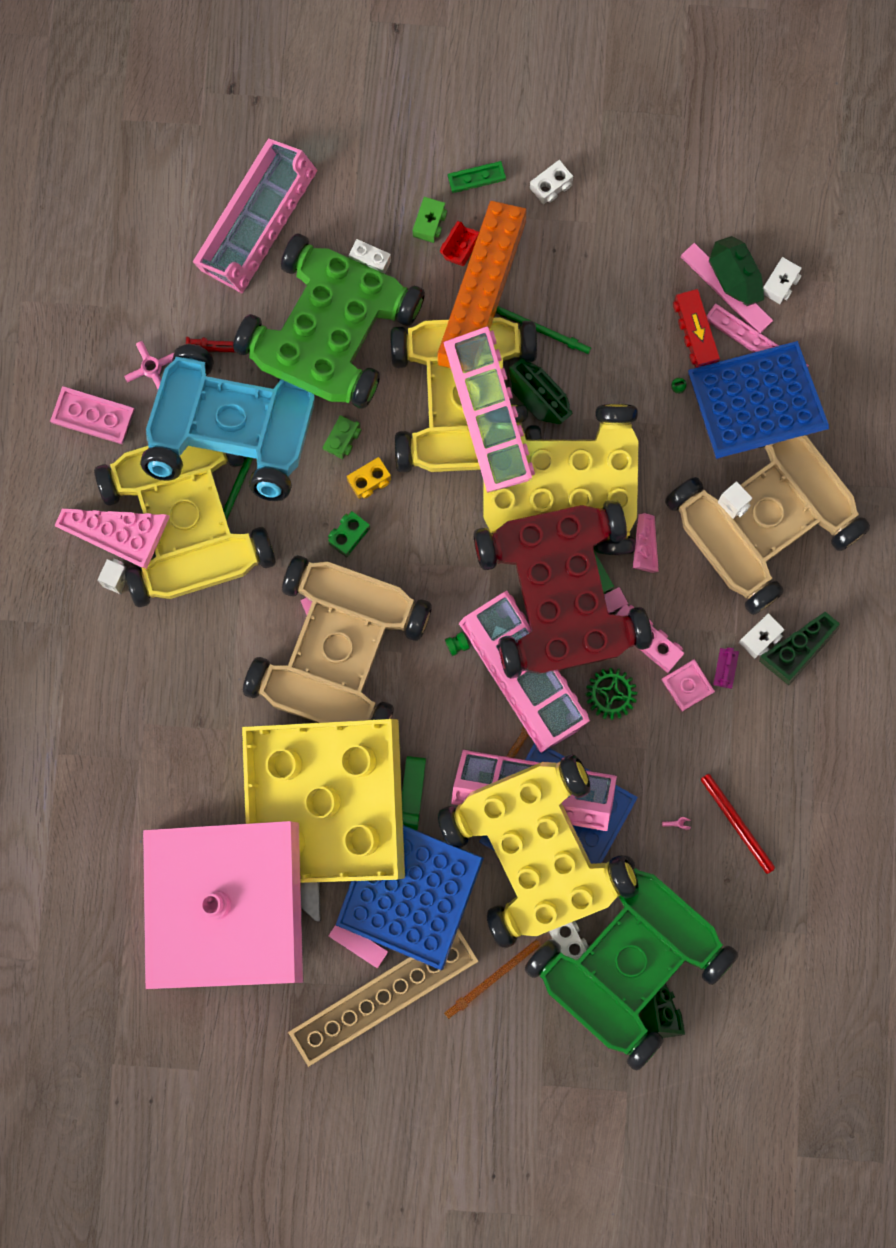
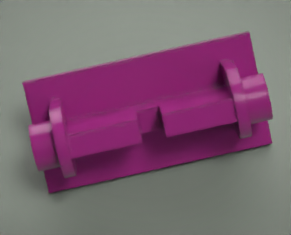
[713,647,739,689]

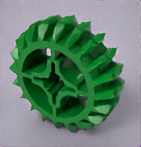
[585,668,638,720]

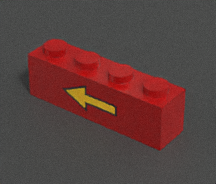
[673,289,720,368]

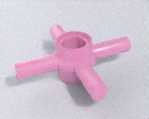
[124,341,174,389]

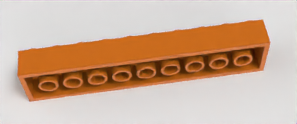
[438,201,526,372]

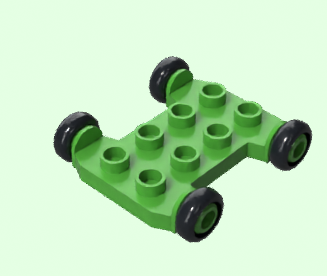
[233,233,425,409]

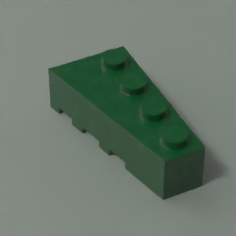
[759,612,840,686]

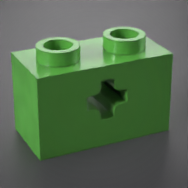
[412,197,448,243]

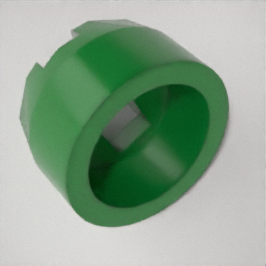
[671,378,687,394]

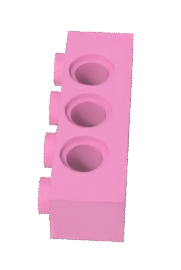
[616,604,684,673]

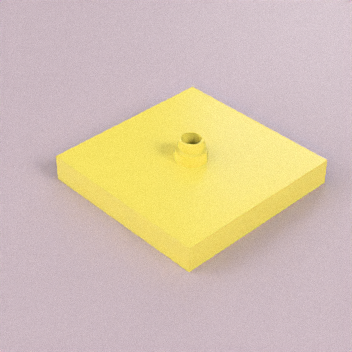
[242,719,405,883]

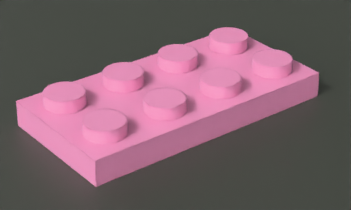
[50,386,135,445]

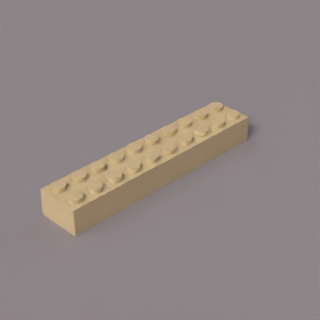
[288,929,478,1067]

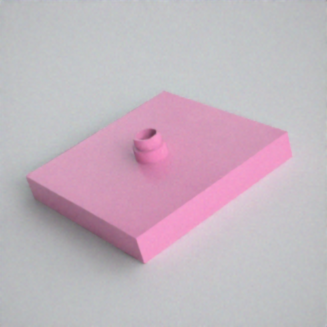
[143,821,303,989]

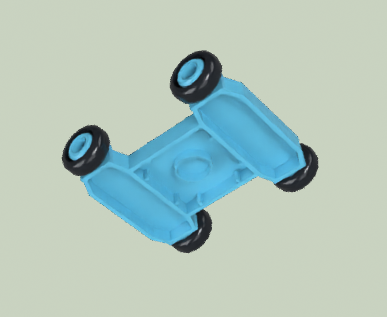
[140,344,315,501]

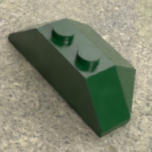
[709,236,764,306]
[509,358,573,424]

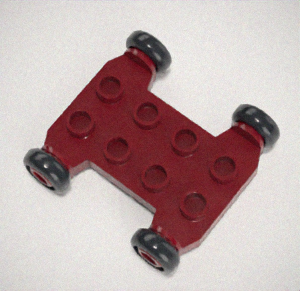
[473,500,653,679]

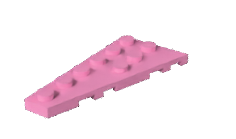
[55,509,170,569]

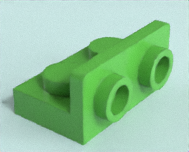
[322,415,362,459]

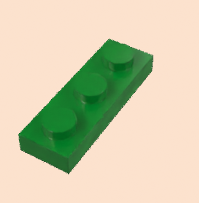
[447,161,506,194]

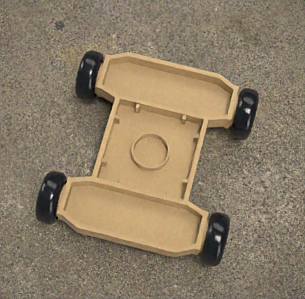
[665,435,870,615]
[242,555,432,723]

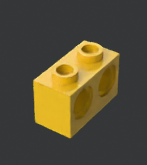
[346,457,391,499]

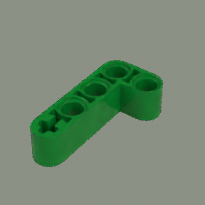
[402,756,426,831]

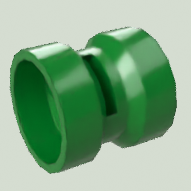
[445,632,470,656]

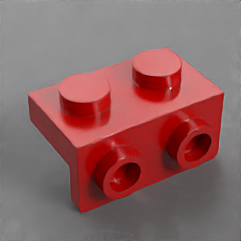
[440,221,479,267]

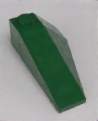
[639,984,685,1038]

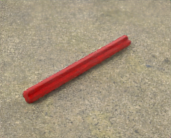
[701,774,775,874]

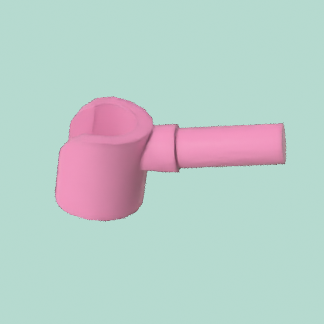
[662,817,691,830]

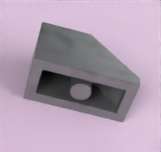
[300,882,321,922]

